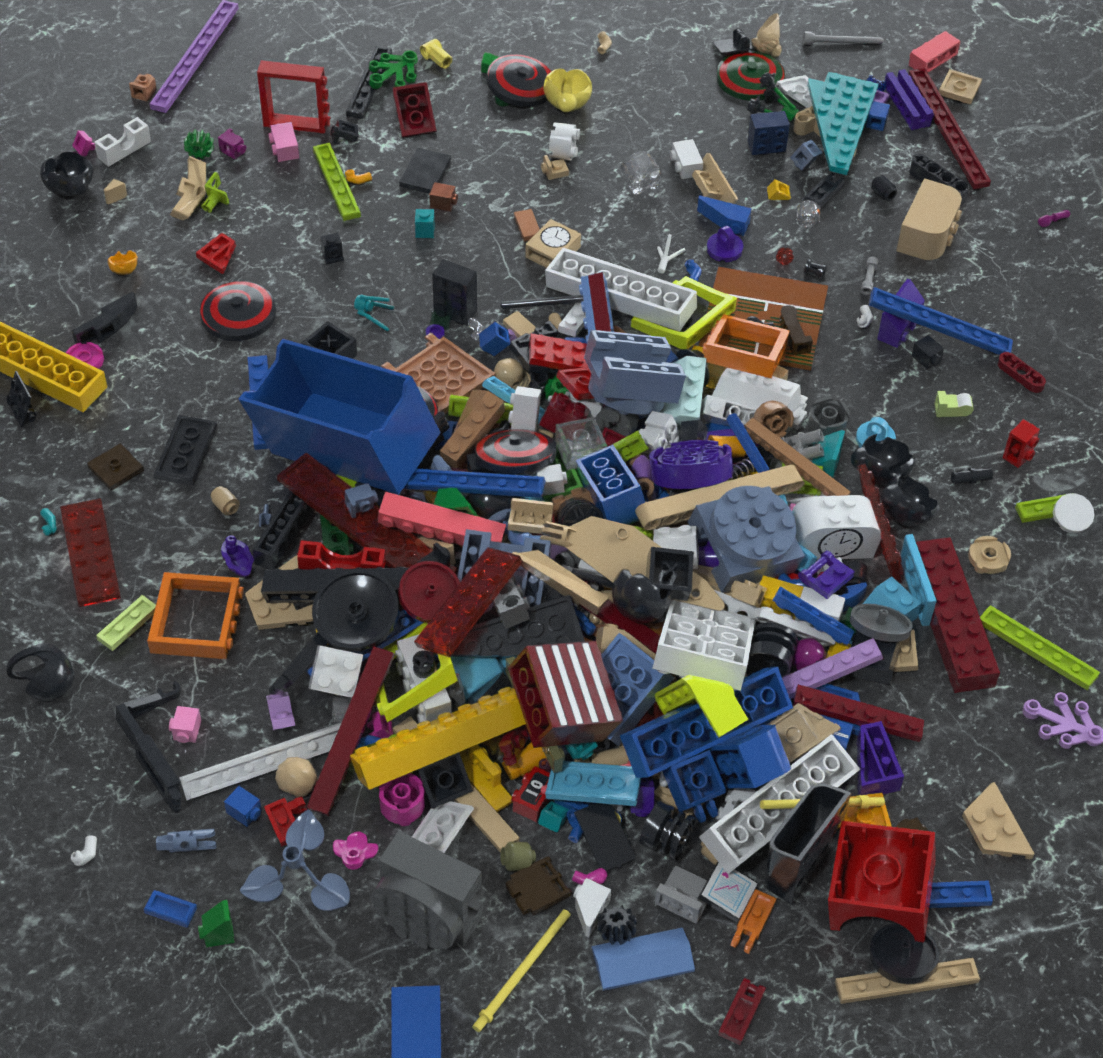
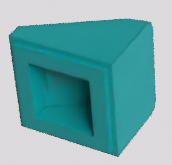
[538,801,569,832]

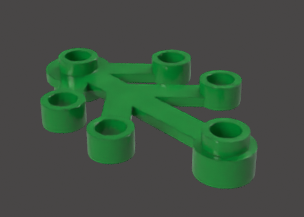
[369,50,418,89]

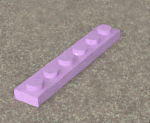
[782,638,883,699]

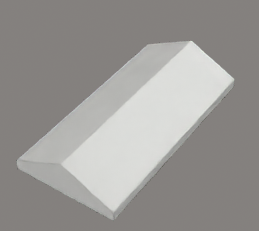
[412,801,474,853]

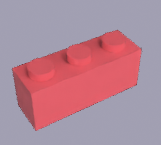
[909,31,960,72]

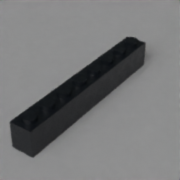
[261,567,409,603]

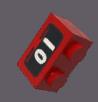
[511,766,550,822]

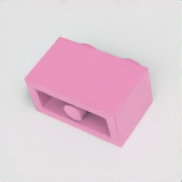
[268,122,299,162]

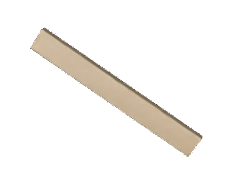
[393,716,519,853]

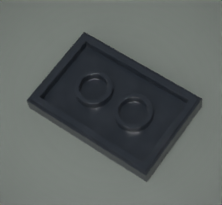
[399,147,451,194]

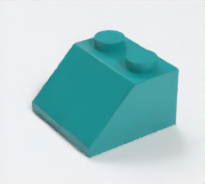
[810,430,845,478]

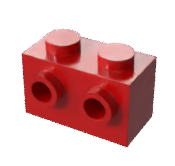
[1003,419,1040,468]

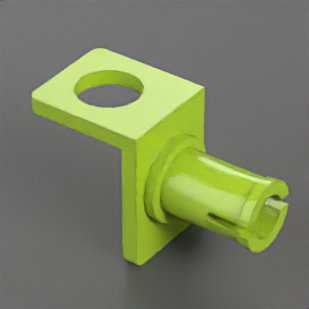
[201,172,229,213]

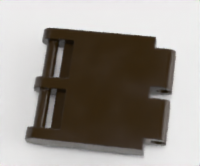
[505,856,573,916]

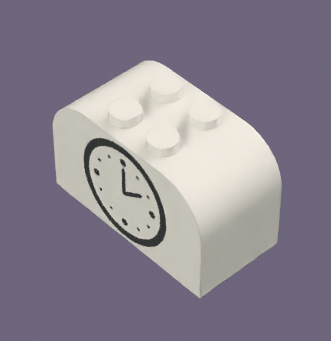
[792,495,882,560]

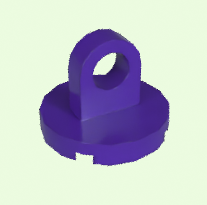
[707,226,743,262]

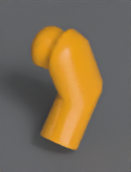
[345,169,372,185]

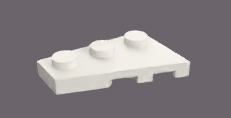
[776,75,812,108]

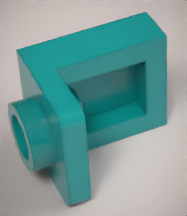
[564,742,598,760]

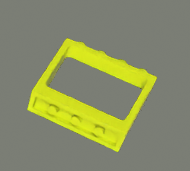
[631,276,737,349]
[376,622,458,722]

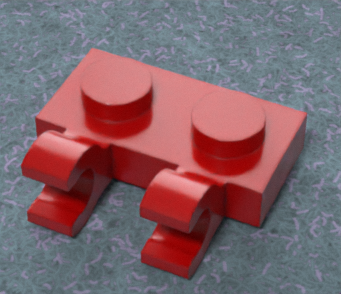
[264,796,307,847]

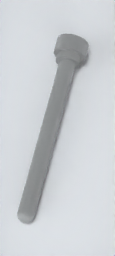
[803,31,884,45]

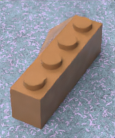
[440,389,505,471]

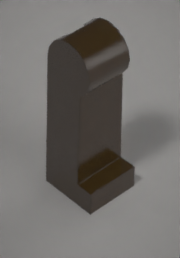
[779,305,813,355]

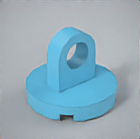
[855,417,896,448]

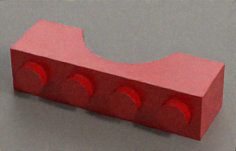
[297,540,386,569]

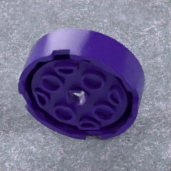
[649,440,733,489]

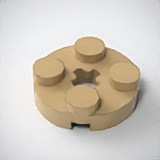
[968,536,1011,574]

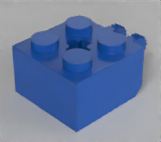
[662,750,726,823]

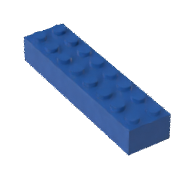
[620,667,793,778]

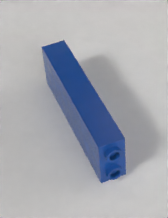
[391,985,441,1058]

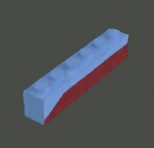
[579,272,614,343]

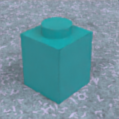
[415,209,435,238]

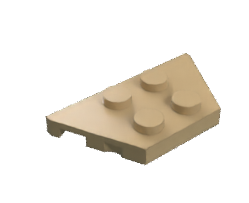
[767,703,841,764]
[962,782,1034,859]

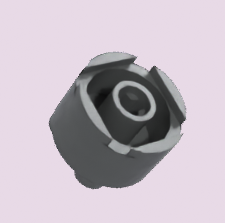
[807,397,850,437]
[593,405,639,438]

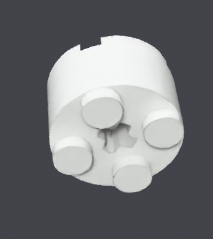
[549,122,580,161]

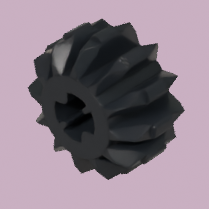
[597,905,637,945]

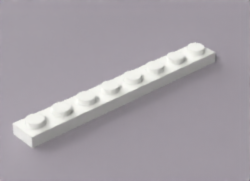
[179,722,342,800]

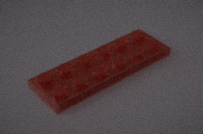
[858,464,904,584]
[60,498,121,607]
[414,547,523,658]

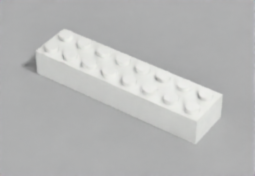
[545,248,697,332]
[699,734,860,874]

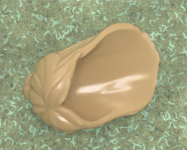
[751,13,782,57]

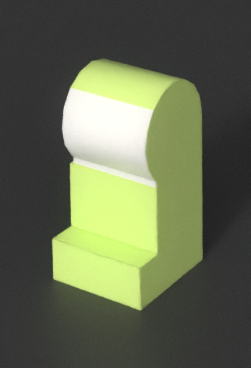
[934,391,974,417]

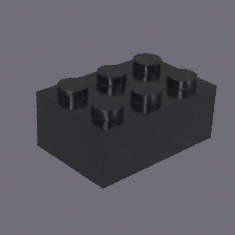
[432,259,477,326]

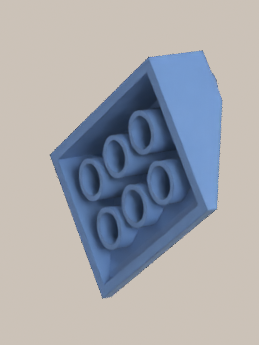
[601,632,675,746]

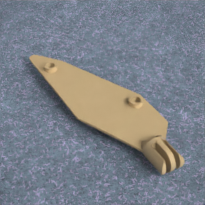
[540,516,725,611]

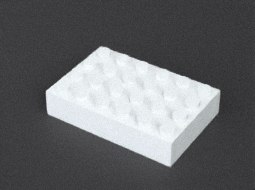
[652,600,755,691]

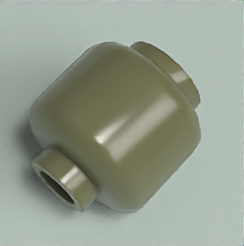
[500,841,536,872]

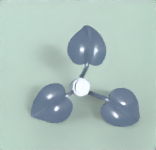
[240,810,350,911]

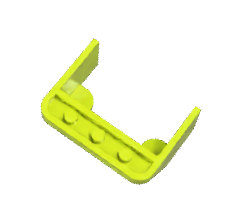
[655,675,748,738]

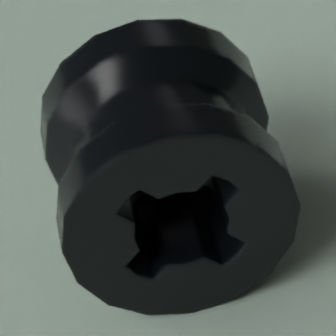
[412,650,435,678]

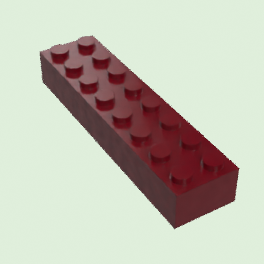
[916,537,1000,693]

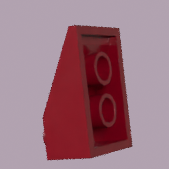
[392,82,437,138]

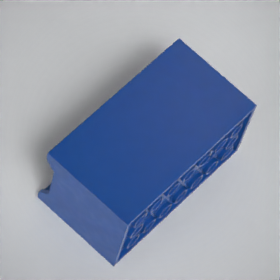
[239,339,441,495]

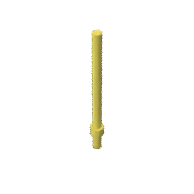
[760,795,885,809]

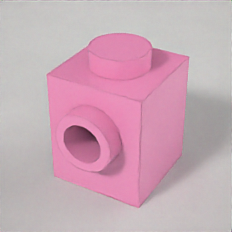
[169,706,201,743]

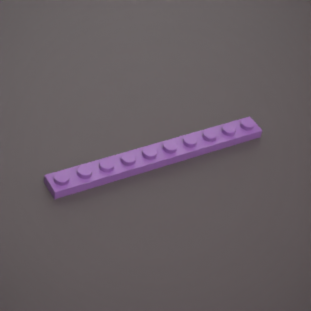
[150,0,239,113]

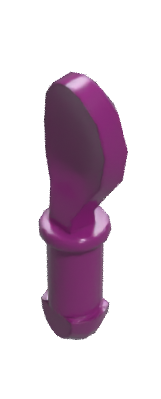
[1038,210,1070,227]

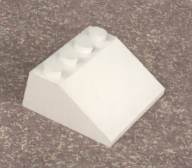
[712,368,801,412]

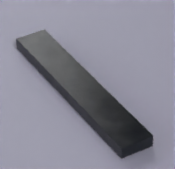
[346,46,392,119]

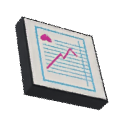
[698,861,759,923]

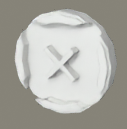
[1053,493,1095,533]

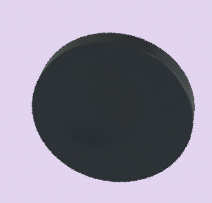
[870,923,940,984]

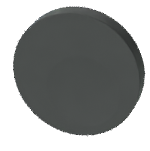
[850,604,913,642]

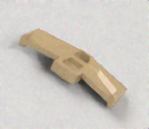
[170,156,206,220]

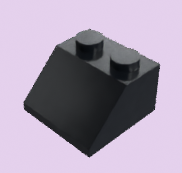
[413,752,473,809]

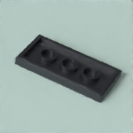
[153,415,217,486]

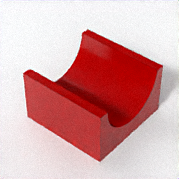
[828,821,936,942]

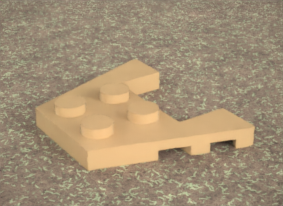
[245,555,313,630]

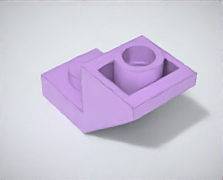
[266,690,295,730]

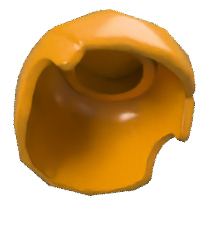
[108,250,138,275]

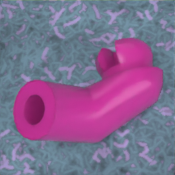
[572,868,607,885]

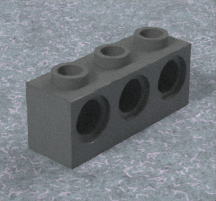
[481,565,530,629]

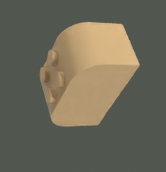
[897,179,962,260]

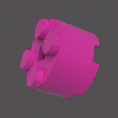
[379,773,425,826]

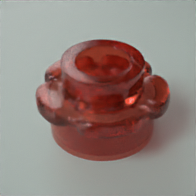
[776,247,794,265]

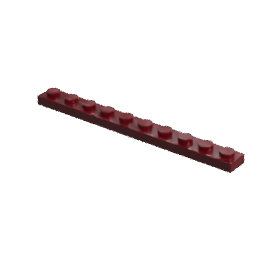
[908,68,991,190]

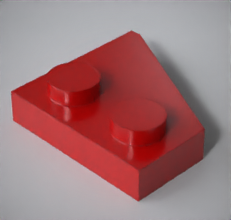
[196,233,236,274]

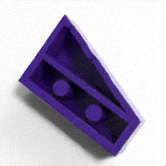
[857,721,904,795]

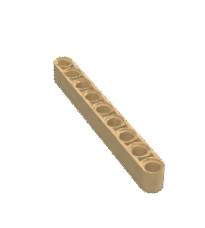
[635,465,804,530]

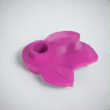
[333,831,378,870]

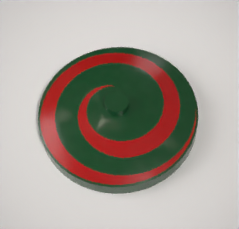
[717,51,785,101]

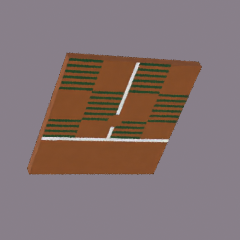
[699,267,828,371]

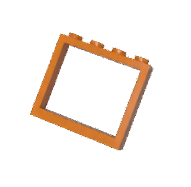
[702,314,790,379]
[147,572,244,659]

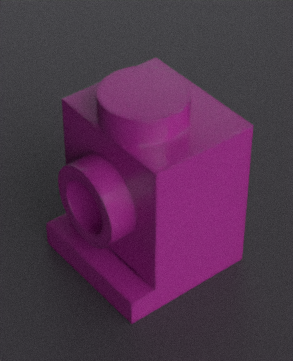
[218,128,247,159]

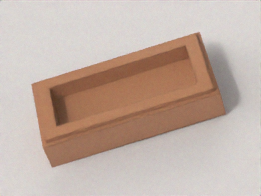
[514,209,540,241]

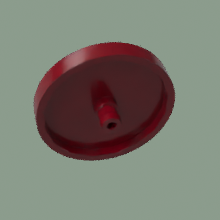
[398,561,462,623]

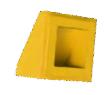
[767,179,791,200]

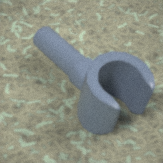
[259,504,272,527]

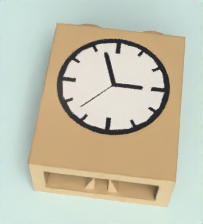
[525,219,581,268]

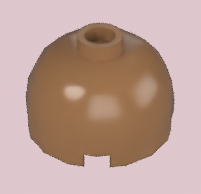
[753,400,794,438]

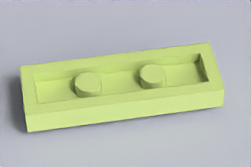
[96,595,156,651]

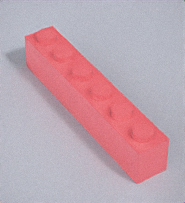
[378,492,506,546]

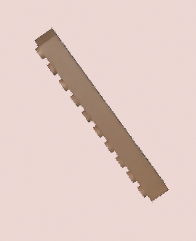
[744,418,851,496]

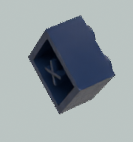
[747,111,790,155]

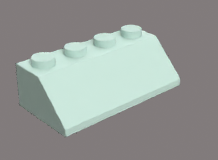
[660,356,706,431]

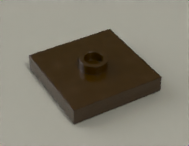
[87,443,144,491]

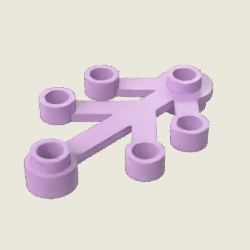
[1022,692,1103,749]

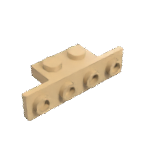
[692,153,738,204]

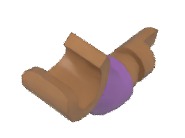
[626,454,657,502]

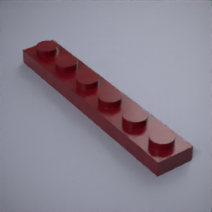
[793,684,924,742]

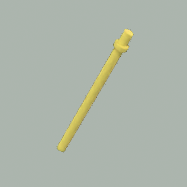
[472,909,571,1032]

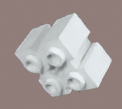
[639,411,680,460]

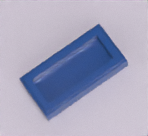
[144,890,197,928]

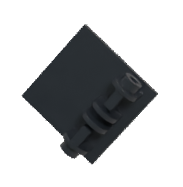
[713,28,754,55]
[6,371,37,427]

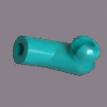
[40,508,57,536]

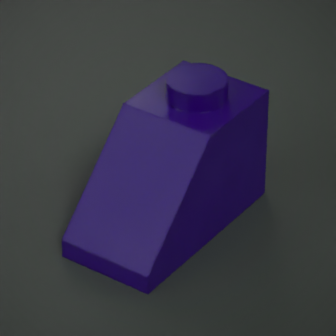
[630,776,654,817]

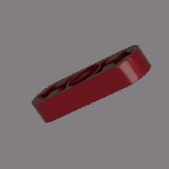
[997,352,1046,393]

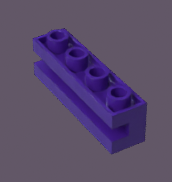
[884,69,934,130]

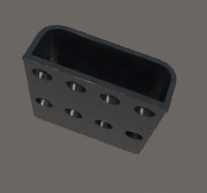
[765,783,851,905]

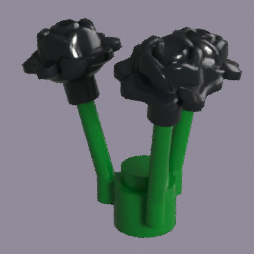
[747,72,799,122]

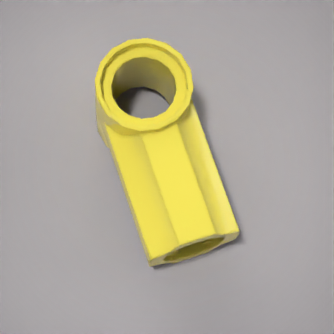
[420,39,452,69]

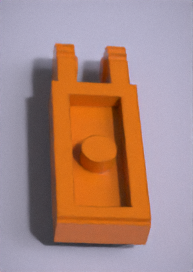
[730,889,777,954]

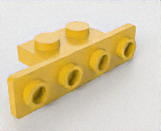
[459,744,513,812]

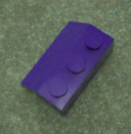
[877,278,925,348]

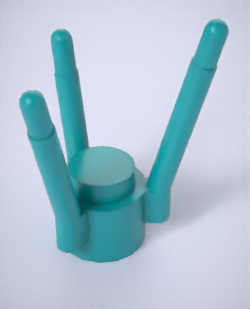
[354,294,394,331]

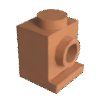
[129,74,157,101]

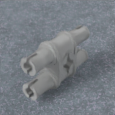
[770,429,824,470]

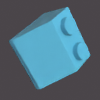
[863,577,921,622]

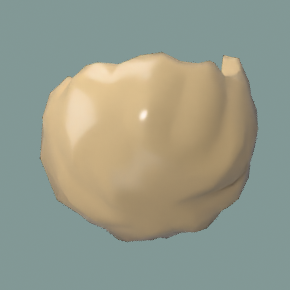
[275,757,318,797]

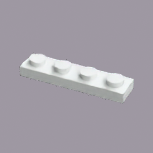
[750,607,835,647]

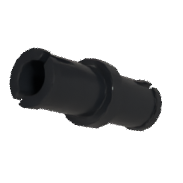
[951,467,993,484]

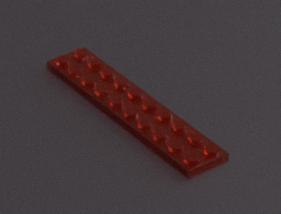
[277,453,457,574]

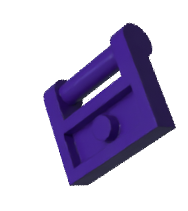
[798,550,855,599]

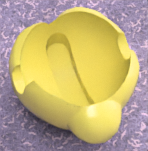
[543,69,592,112]

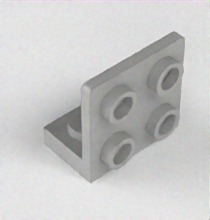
[655,866,707,924]

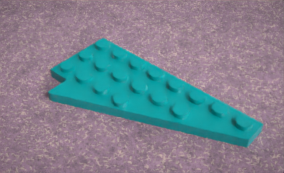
[807,72,878,175]

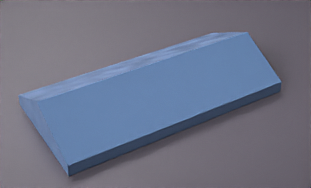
[592,928,695,991]

